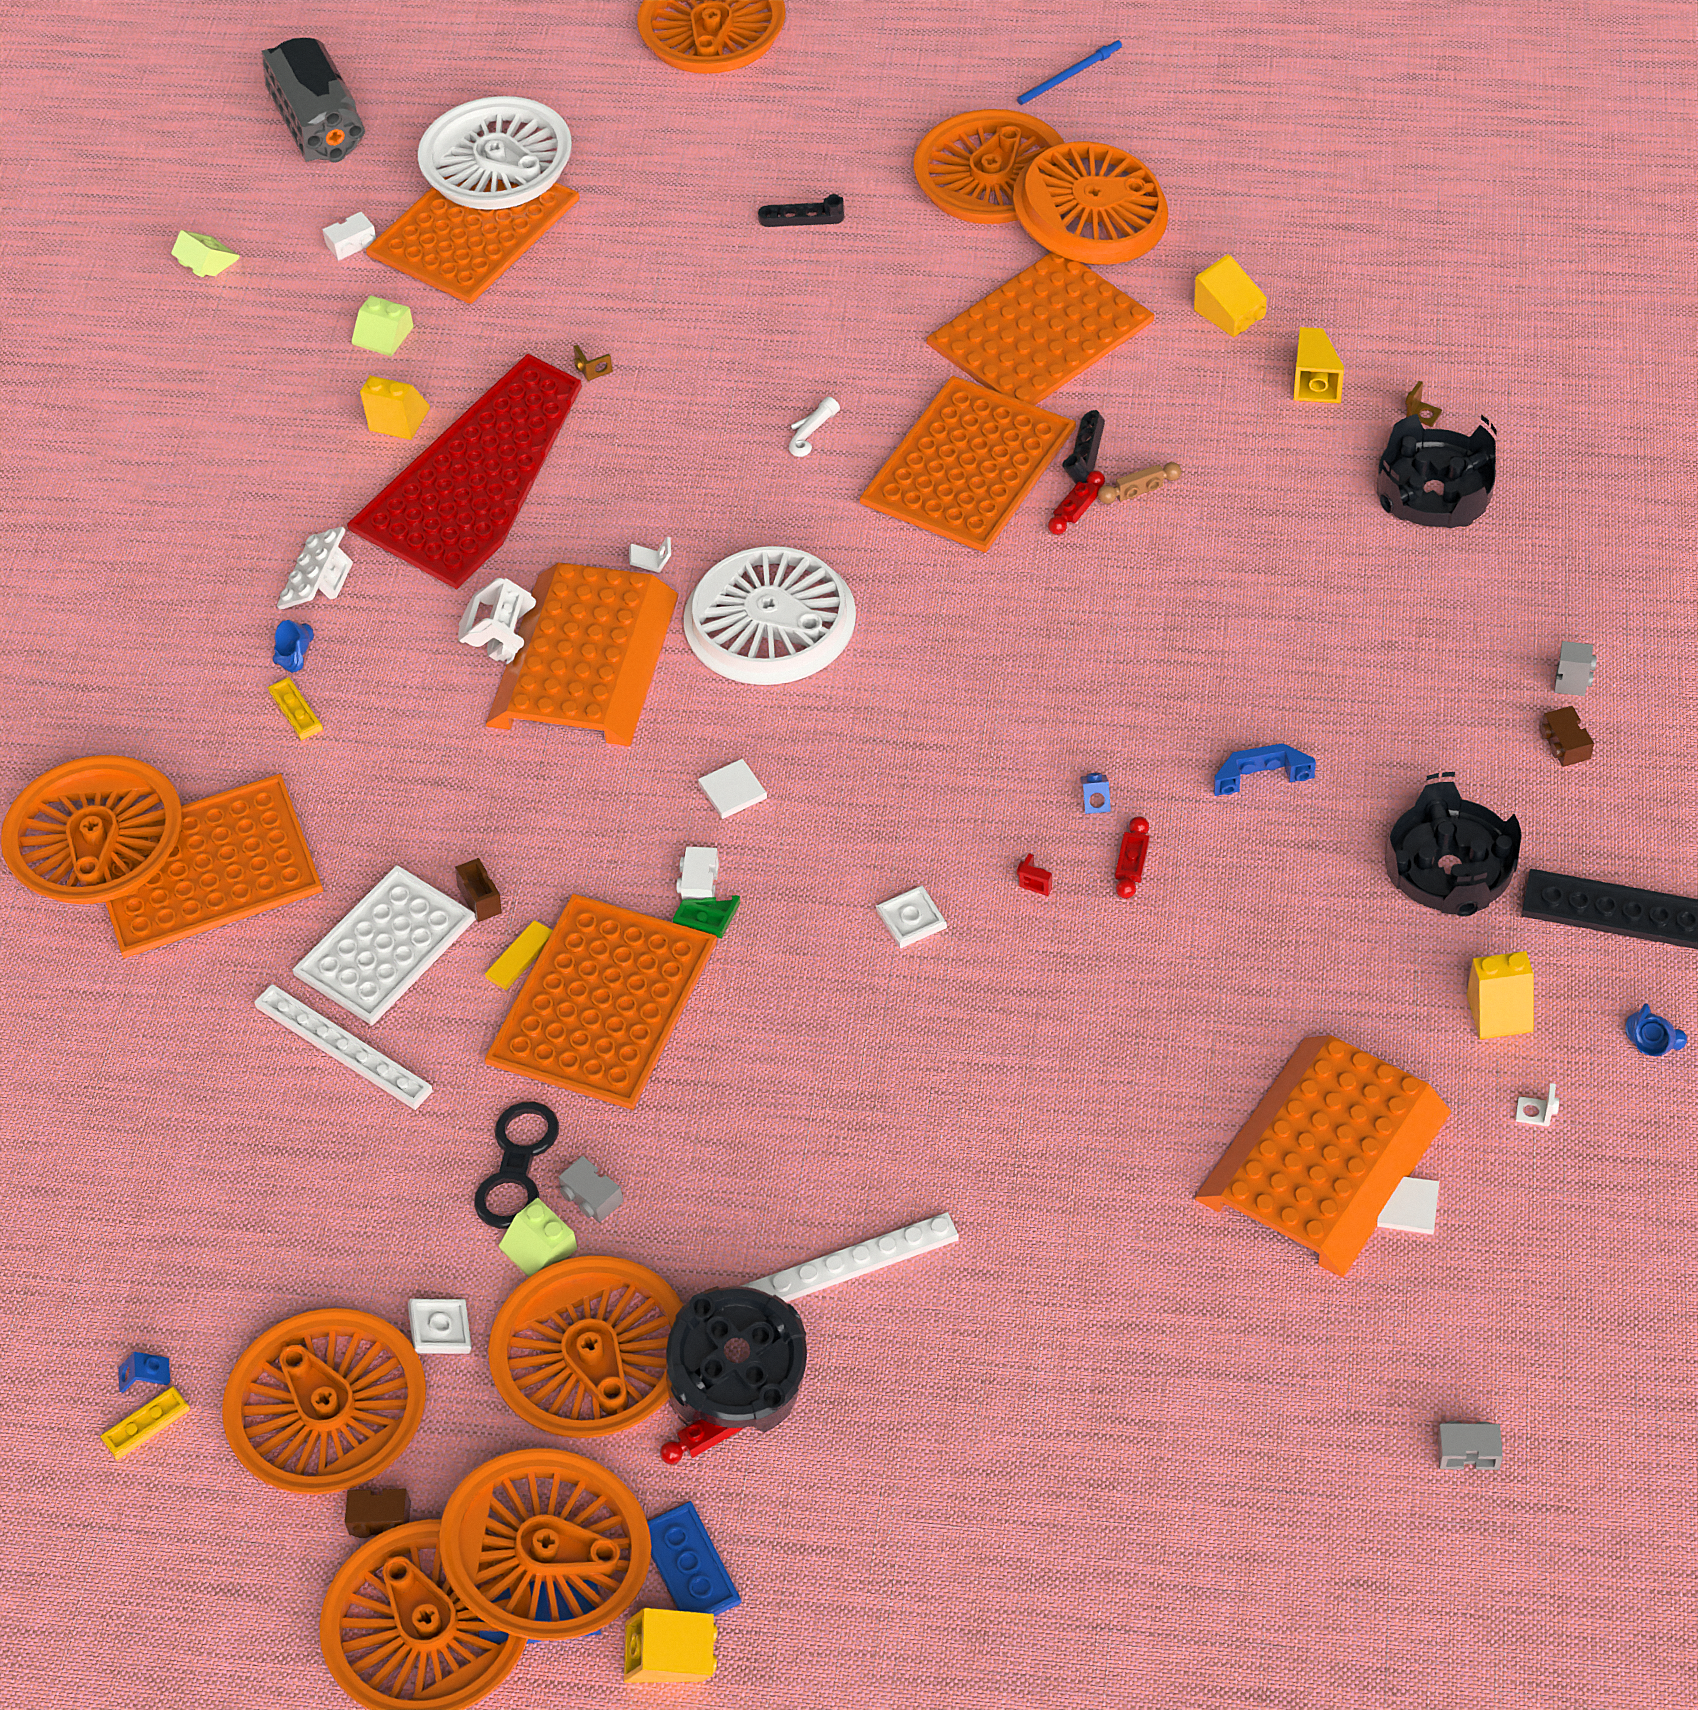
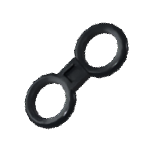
[474,1101,559,1229]

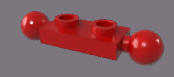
[1048,470,1105,535]
[1115,816,1150,899]
[660,1419,742,1465]

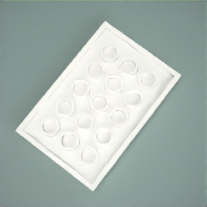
[292,865,476,1025]

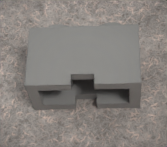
[1554,641,1597,696]
[558,1156,624,1223]
[1437,1421,1503,1470]

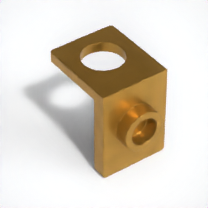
[573,344,613,381]
[1405,381,1442,427]

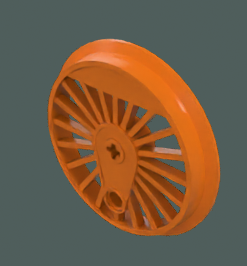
[637,0,786,74]
[914,109,1070,224]
[1013,141,1169,265]
[1,755,182,904]
[488,1255,683,1438]
[222,1308,426,1495]
[439,1448,651,1641]
[319,1519,532,1710]

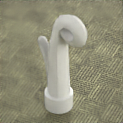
[789,396,840,457]

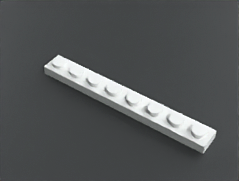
[254,984,433,1110]
[741,1212,959,1302]

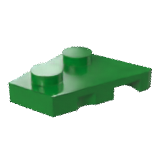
[673,895,741,939]

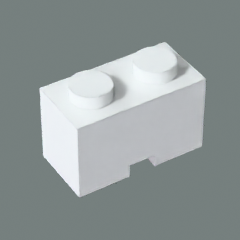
[322,212,376,261]
[677,847,719,900]

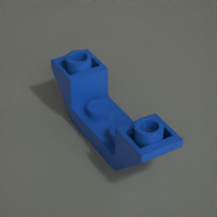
[1214,743,1316,796]

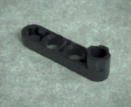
[758,194,845,227]
[1062,410,1105,484]

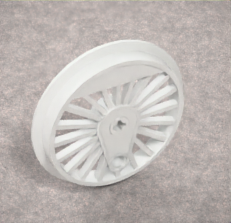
[418,96,572,209]
[684,546,856,685]

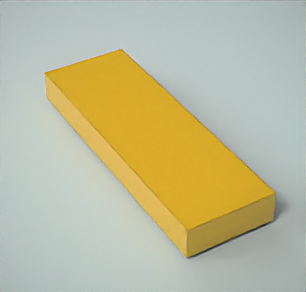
[267,677,323,740]
[485,920,553,991]
[100,1386,190,1460]

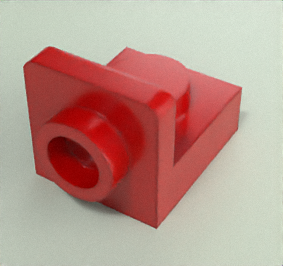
[1016,853,1052,896]

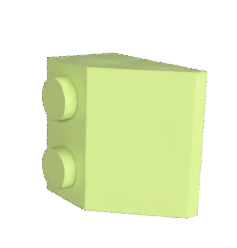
[171,230,240,277]
[352,295,414,357]
[499,1198,578,1277]

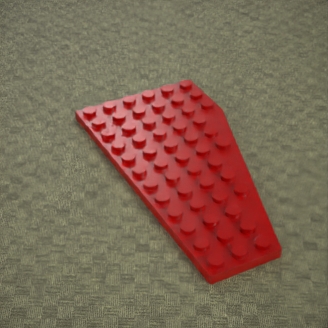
[347,353,582,589]

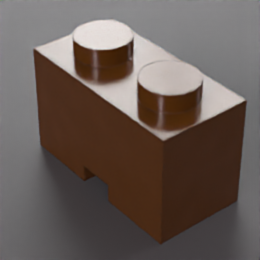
[1540,706,1594,767]
[455,858,502,922]
[345,1489,411,1538]

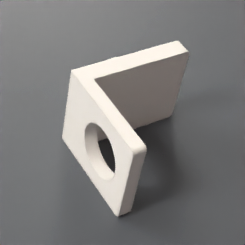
[629,537,671,573]
[1516,1083,1559,1127]

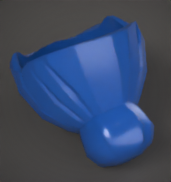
[272,620,314,673]
[1625,1003,1687,1057]

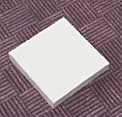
[698,758,767,819]
[876,886,947,948]
[1377,1177,1439,1234]
[408,1299,472,1354]

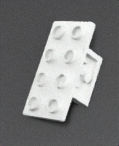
[277,526,353,610]

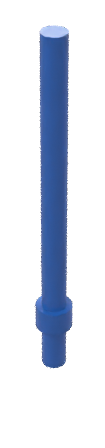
[1017,40,1122,105]

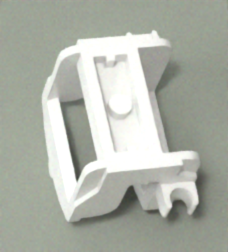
[458,578,536,664]

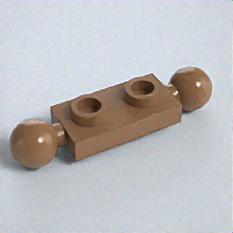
[1098,462,1182,504]

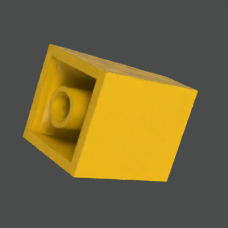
[1194,254,1267,337]
[1294,327,1344,403]
[360,375,430,440]
[1466,951,1534,1040]
[624,1608,717,1683]

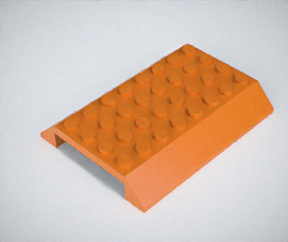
[486,562,679,747]
[1195,1035,1451,1278]

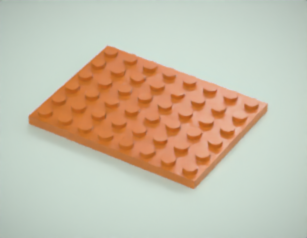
[366,174,580,304]
[927,252,1155,406]
[860,375,1076,553]
[105,773,324,959]
[485,894,717,1110]

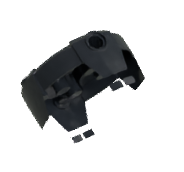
[1377,414,1497,528]
[1385,772,1522,917]
[666,1286,807,1433]

